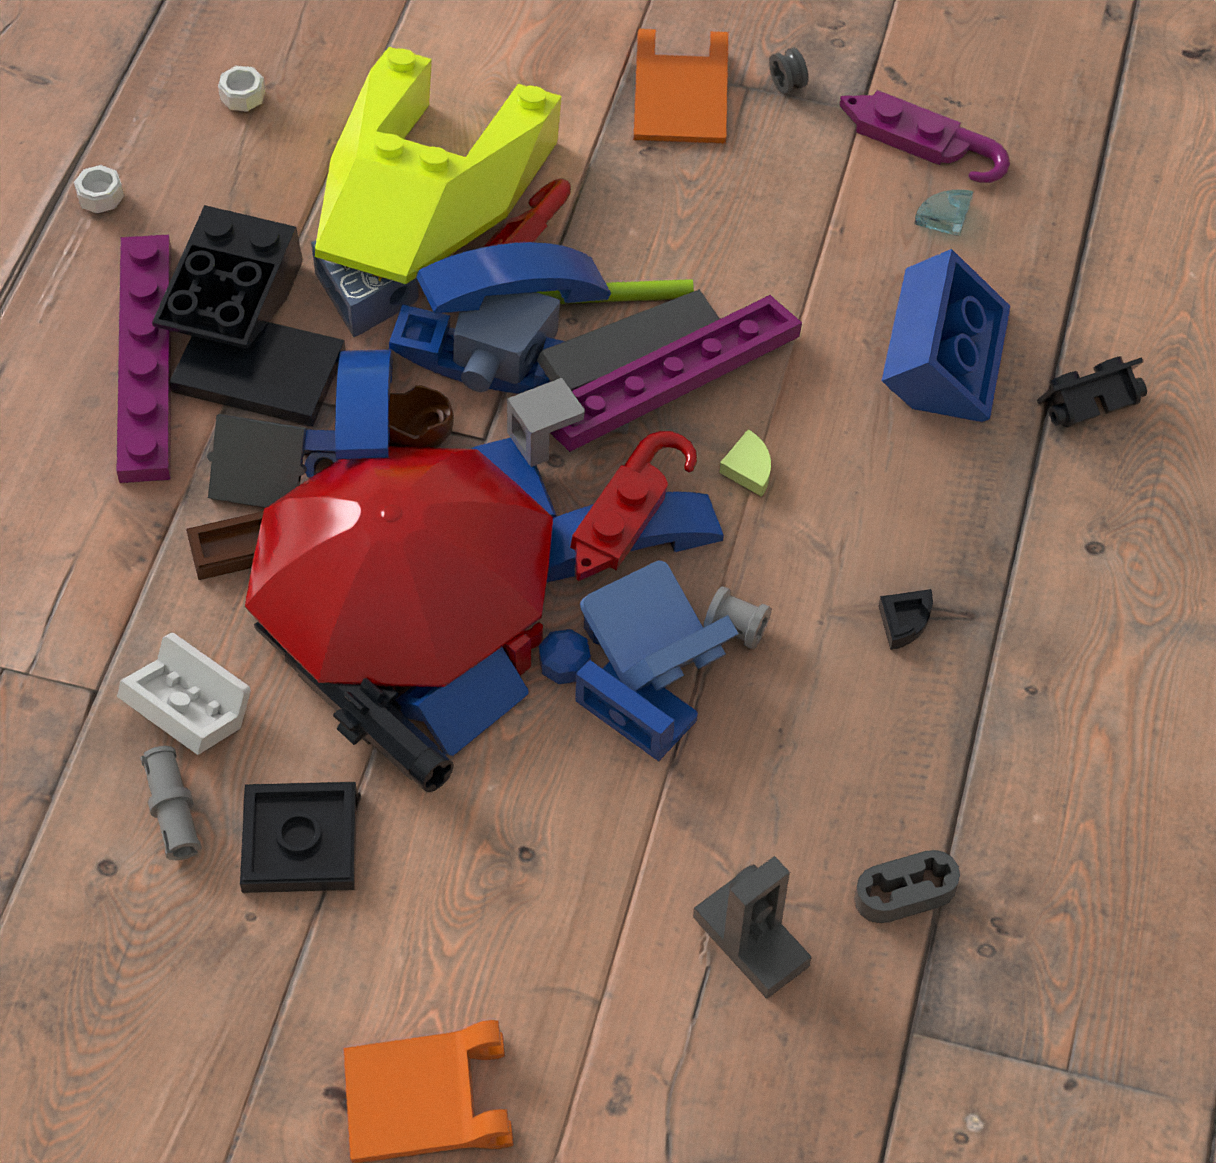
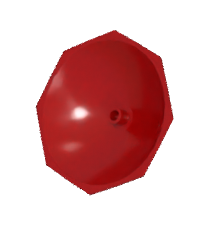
[245,446,553,687]

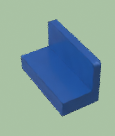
[395,647,529,756]
[575,659,698,761]

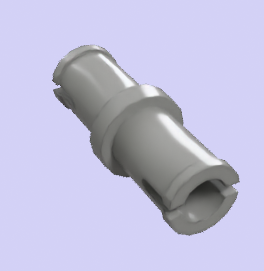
[140,746,202,861]

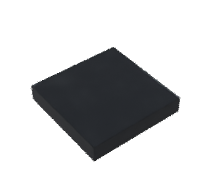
[240,782,357,893]

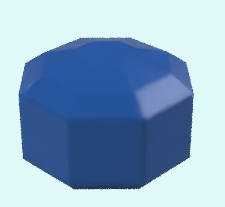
[539,629,591,684]

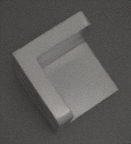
[507,378,584,467]

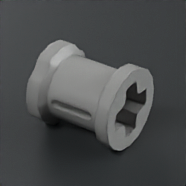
[704,586,772,650]

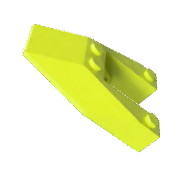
[315,47,562,284]

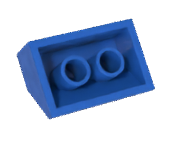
[881,249,1011,422]

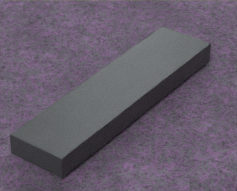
[537,289,720,391]

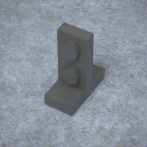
[693,856,812,999]

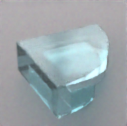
[914,189,974,236]

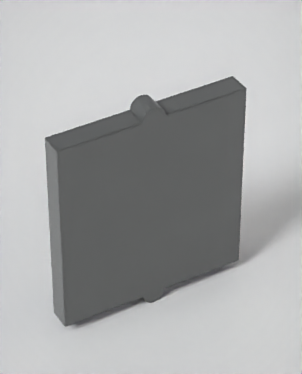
[207,414,307,508]

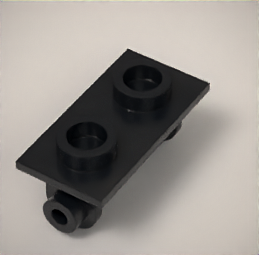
[1037,356,1147,428]

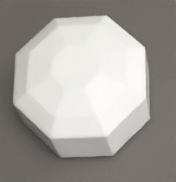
[218,66,265,111]
[74,165,124,213]

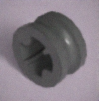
[769,47,809,94]

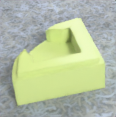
[719,429,771,497]

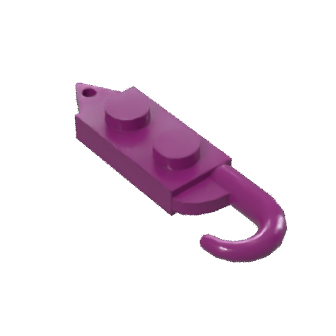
[839,90,1010,183]

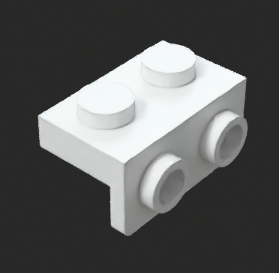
[117,633,251,755]

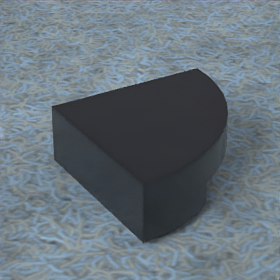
[878,589,933,650]

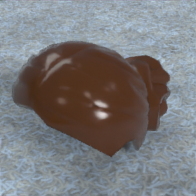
[389,385,454,448]

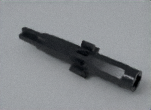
[254,622,454,792]

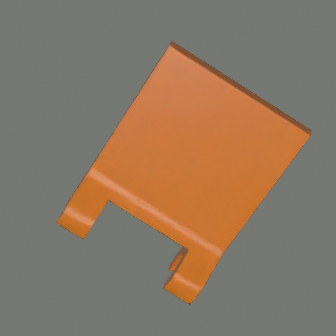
[634,29,729,143]
[344,1020,514,1163]

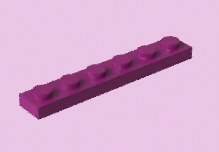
[116,234,171,483]
[550,295,802,452]

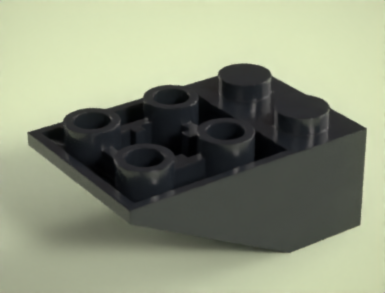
[152,205,303,349]

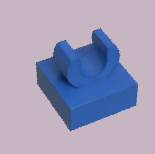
[304,430,339,478]

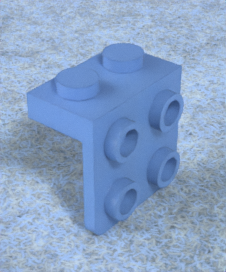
[580,560,739,692]

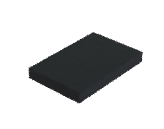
[170,322,346,426]

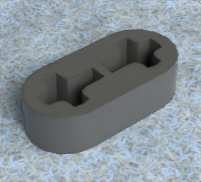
[854,850,960,923]

